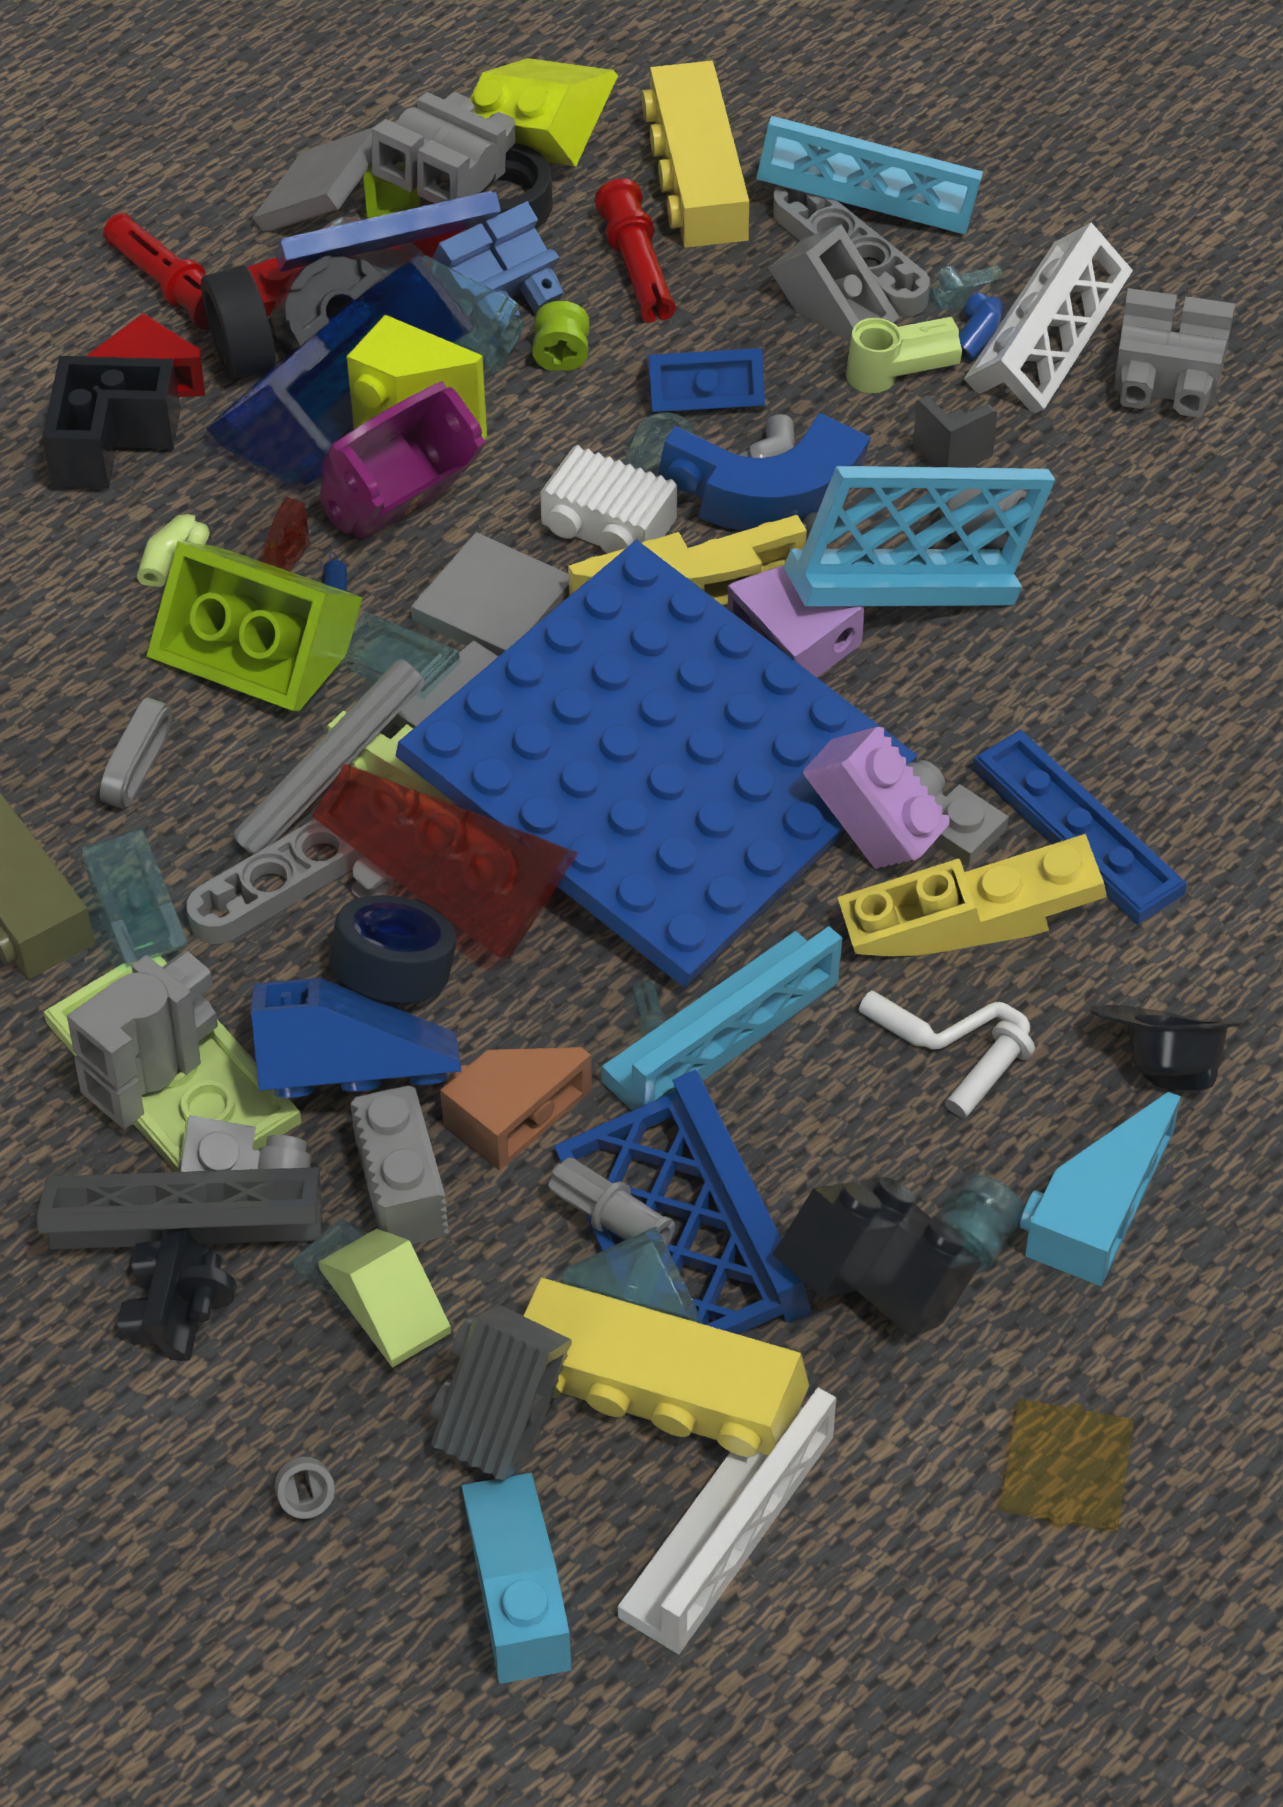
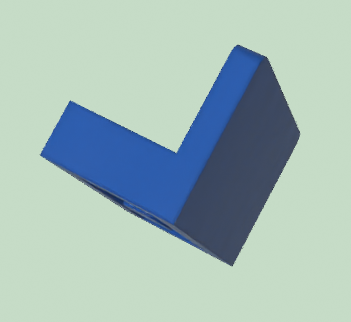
[646,348,765,412]

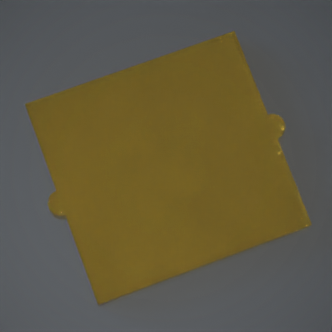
[1000,1399,1134,1533]

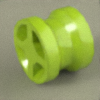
[532,301,589,370]

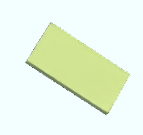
[43,946,302,1172]

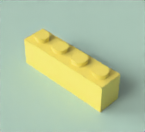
[642,61,749,248]
[524,1277,809,1457]

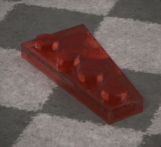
[312,764,579,959]

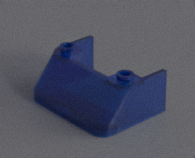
[206,254,476,486]

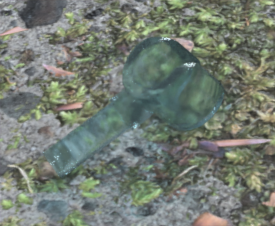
[933,265,1002,311]

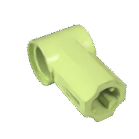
[846,317,962,394]

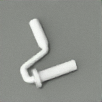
[859,990,1035,1119]

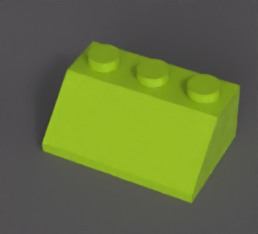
[146,541,363,711]

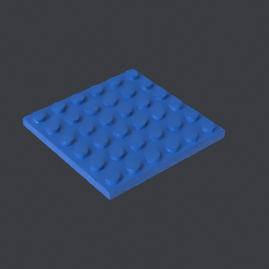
[395,539,918,988]

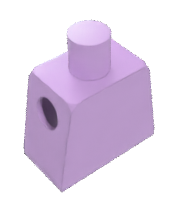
[728,565,865,677]

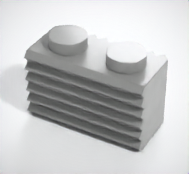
[351,1085,449,1244]

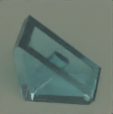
[81,827,188,968]
[561,1227,701,1324]

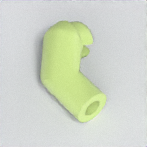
[137,514,210,587]

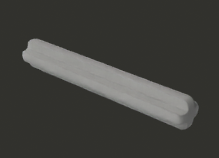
[233,659,425,855]

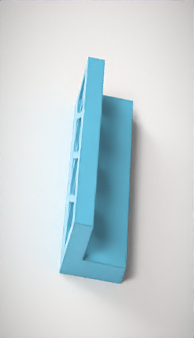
[756,116,983,235]
[601,926,842,1111]

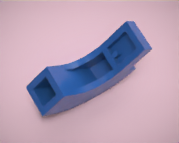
[657,412,871,531]

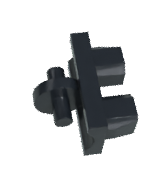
[117,1228,237,1361]

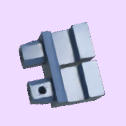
[429,201,564,336]

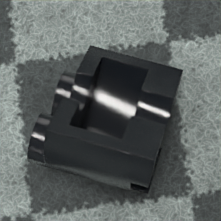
[270,256,383,354]

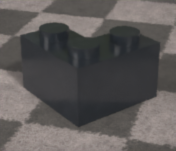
[42,356,181,489]
[772,1177,983,1334]

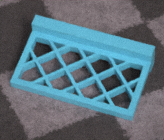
[783,466,1055,606]

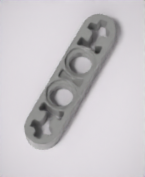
[773,185,930,317]
[187,791,401,944]

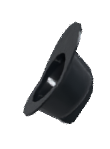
[1090,1005,1242,1090]

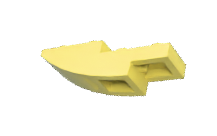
[568,515,807,609]
[838,834,1107,956]

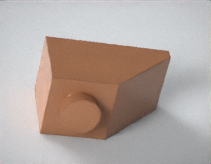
[440,1047,592,1171]

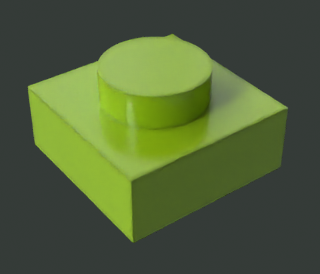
[363,162,421,219]

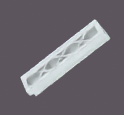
[964,222,1133,413]
[618,1387,836,1654]

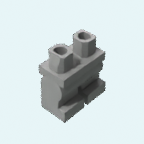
[372,92,516,203]
[1113,288,1235,417]
[67,950,218,1130]

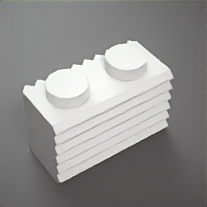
[540,445,677,553]

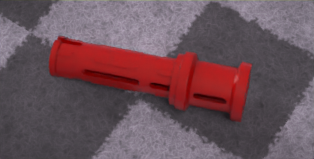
[594,178,676,323]
[103,213,209,330]

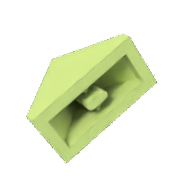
[318,1228,451,1368]

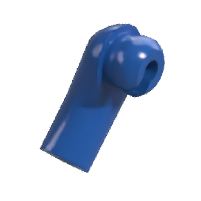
[959,292,1004,361]

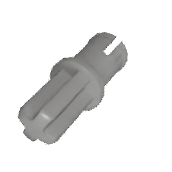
[548,1158,675,1259]

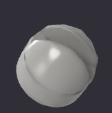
[275,1457,335,1519]

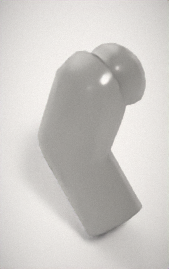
[739,414,795,458]

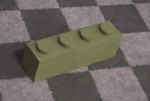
[0,793,95,980]

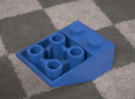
[251,978,461,1098]

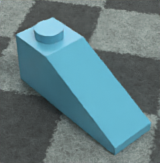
[1020,1092,1181,1286]
[462,1472,571,1684]

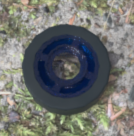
[329,895,457,1003]

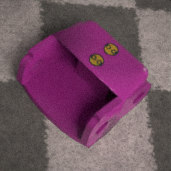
[320,381,486,539]

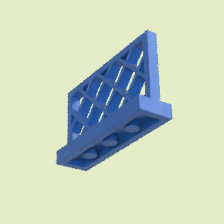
[554,1069,812,1334]

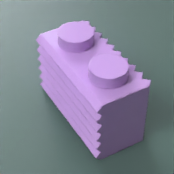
[803,727,950,869]

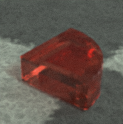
[263,497,310,572]

